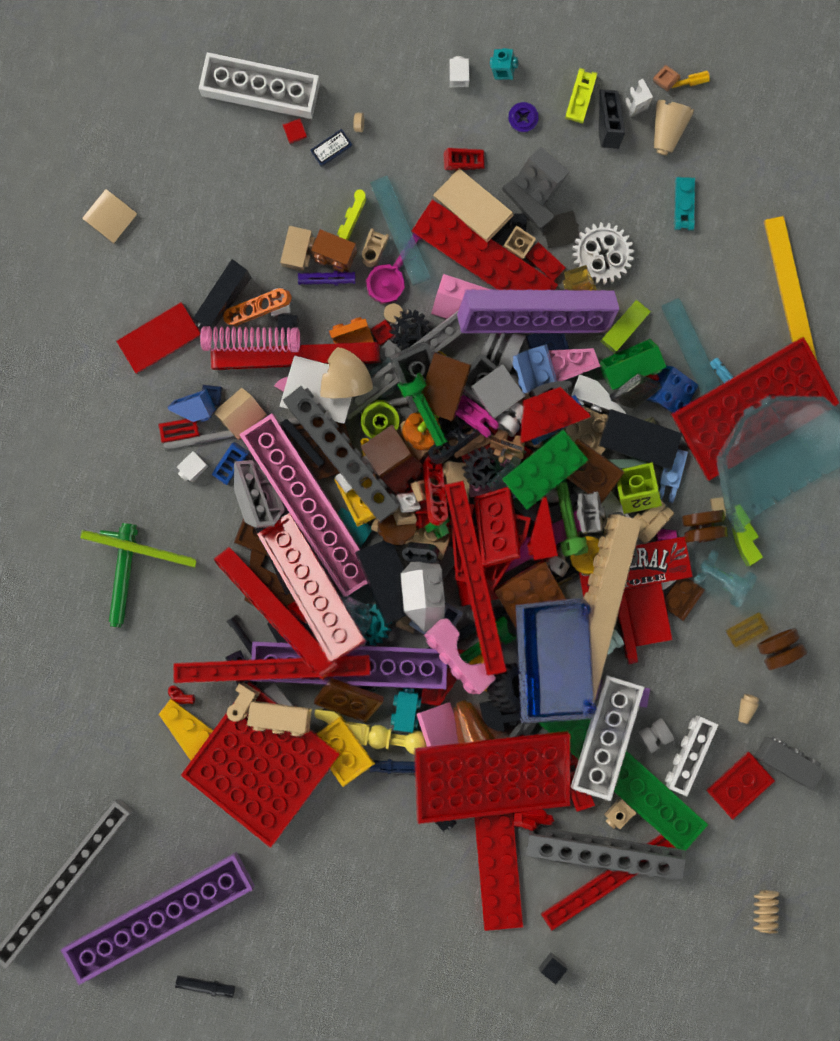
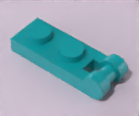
[674,177,695,231]

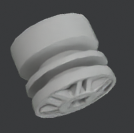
[481,333,526,373]

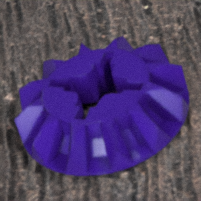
[508,102,539,133]

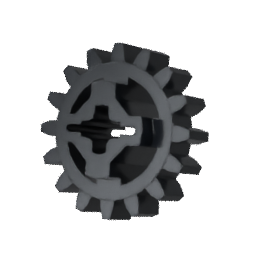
[389,309,431,350]
[462,446,504,489]

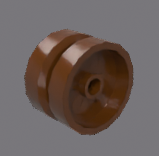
[682,510,728,543]
[757,628,808,670]

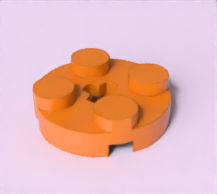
[402,412,441,450]

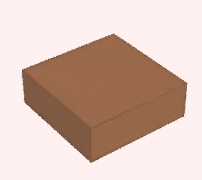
[653,65,680,92]

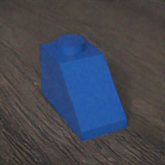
[168,389,216,422]

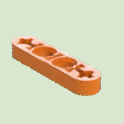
[223,288,292,326]

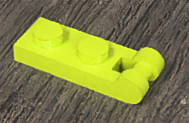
[565,68,597,124]
[337,189,366,240]

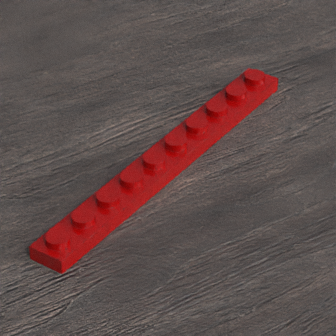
[445,481,507,676]
[173,655,370,683]

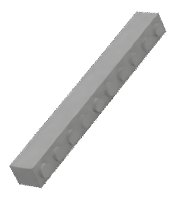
[0,799,134,969]

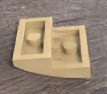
[82,189,137,243]

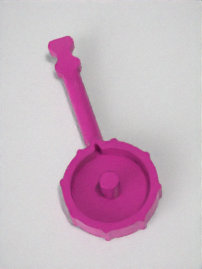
[365,233,421,304]

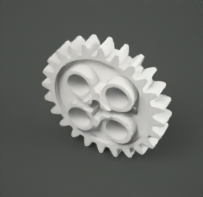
[572,222,634,285]

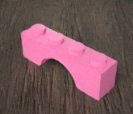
[424,619,496,694]

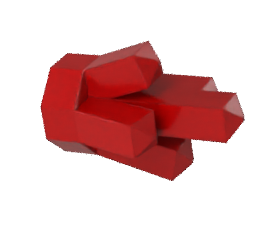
[514,809,554,831]

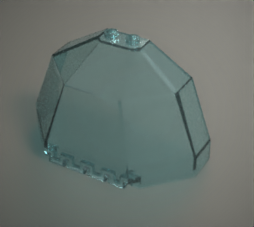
[716,396,840,532]

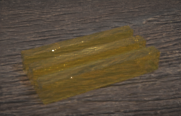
[725,612,769,647]

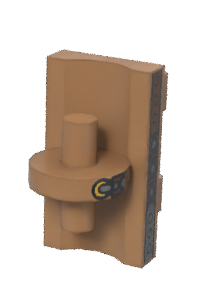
[489,429,525,463]

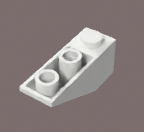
[571,375,626,414]

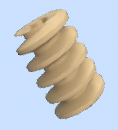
[753,890,779,933]

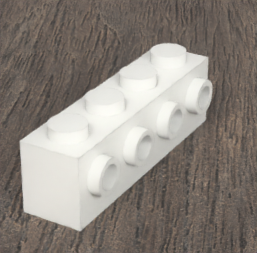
[665,715,718,796]

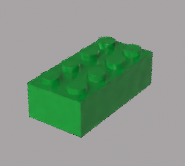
[502,429,588,509]

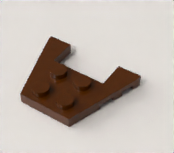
[244,550,295,609]

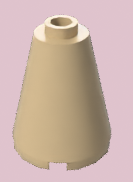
[654,100,694,156]

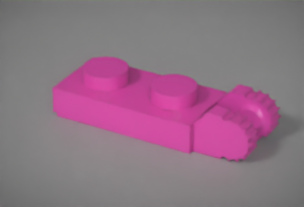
[456,394,499,437]

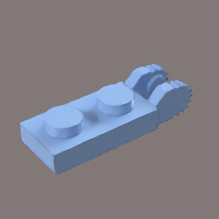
[659,449,688,503]

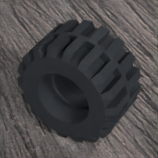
[487,663,539,713]

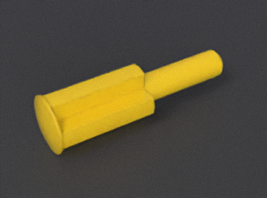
[672,70,710,88]

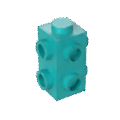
[390,688,421,733]

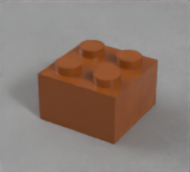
[311,229,357,272]

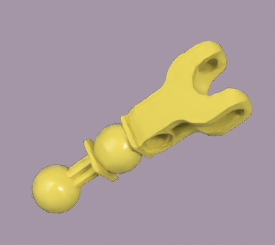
[314,708,427,755]

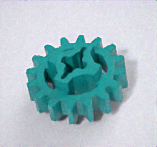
[352,604,392,646]

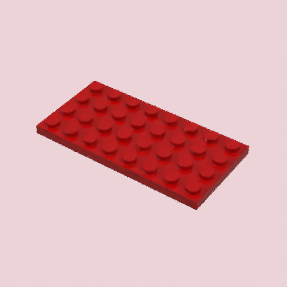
[670,337,839,481]
[414,731,570,824]

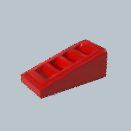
[444,148,484,170]

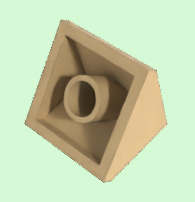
[214,388,267,440]

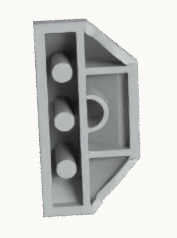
[234,460,285,528]
[400,559,445,632]

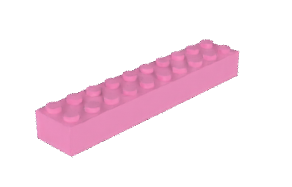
[239,414,367,598]

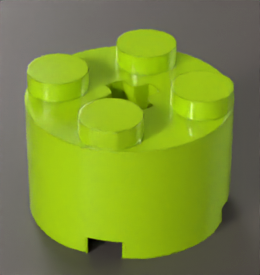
[361,400,400,438]

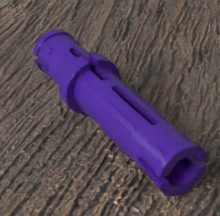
[298,270,356,286]

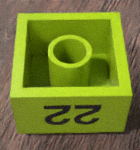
[617,462,662,514]

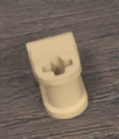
[362,228,389,267]

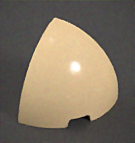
[320,347,373,398]

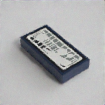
[310,129,352,167]

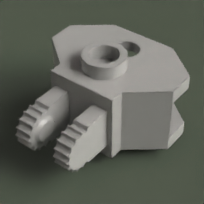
[577,492,606,533]

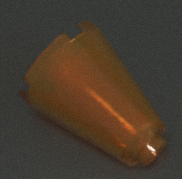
[453,700,495,743]

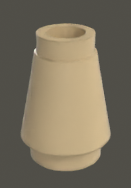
[738,694,760,724]

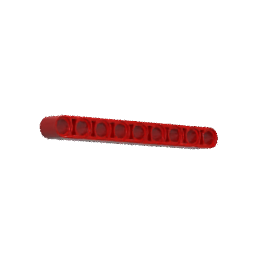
[211,342,380,370]
[214,547,338,680]

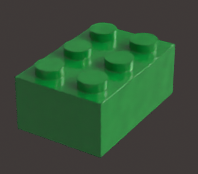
[598,339,666,390]

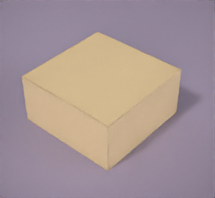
[503,226,536,260]

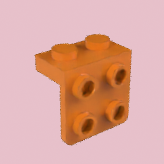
[329,317,374,344]

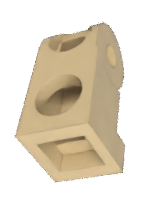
[227,683,260,721]

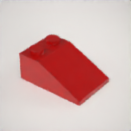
[527,495,558,560]

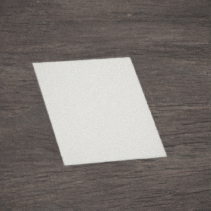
[279,356,352,423]

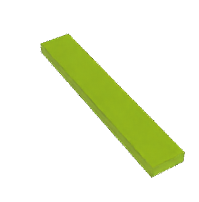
[80,530,197,567]

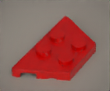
[520,387,591,444]

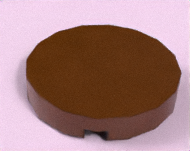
[377,514,416,545]

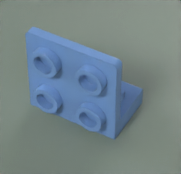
[513,344,557,394]

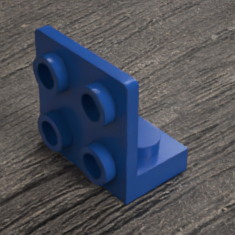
[642,365,698,413]

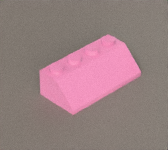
[431,274,501,334]

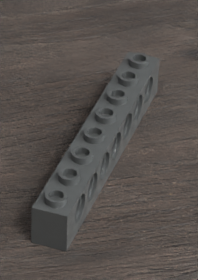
[283,386,399,523]
[526,827,686,880]

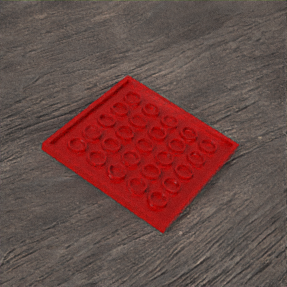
[181,682,341,848]

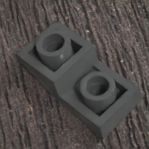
[528,381,572,398]

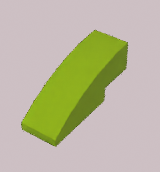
[600,299,651,354]
[731,505,763,566]

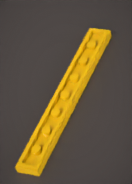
[764,216,817,360]

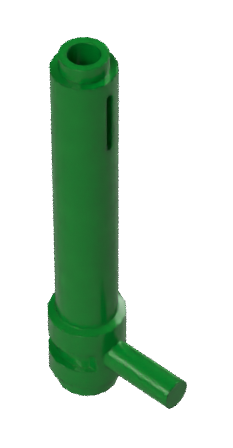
[99,523,138,628]

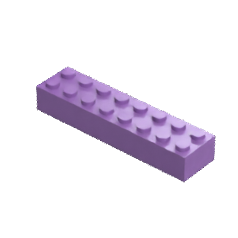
[457,289,619,333]

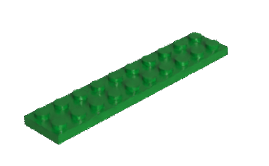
[537,698,708,851]

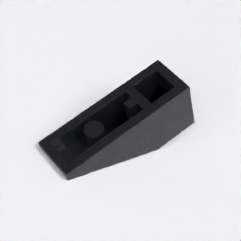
[599,89,625,149]

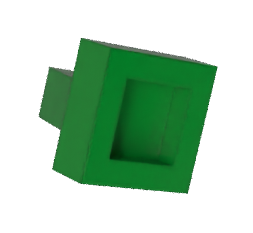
[425,517,450,539]

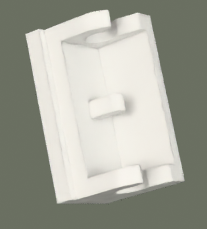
[625,79,653,117]

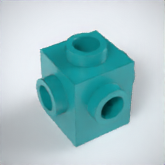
[490,48,518,80]

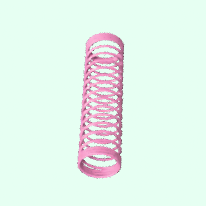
[200,326,300,352]

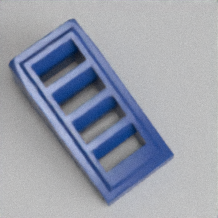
[211,442,250,485]

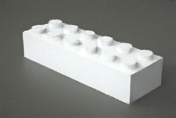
[199,52,320,119]
[571,675,644,801]

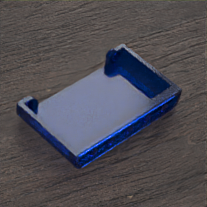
[516,598,597,723]

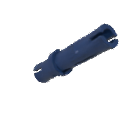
[370,759,415,775]

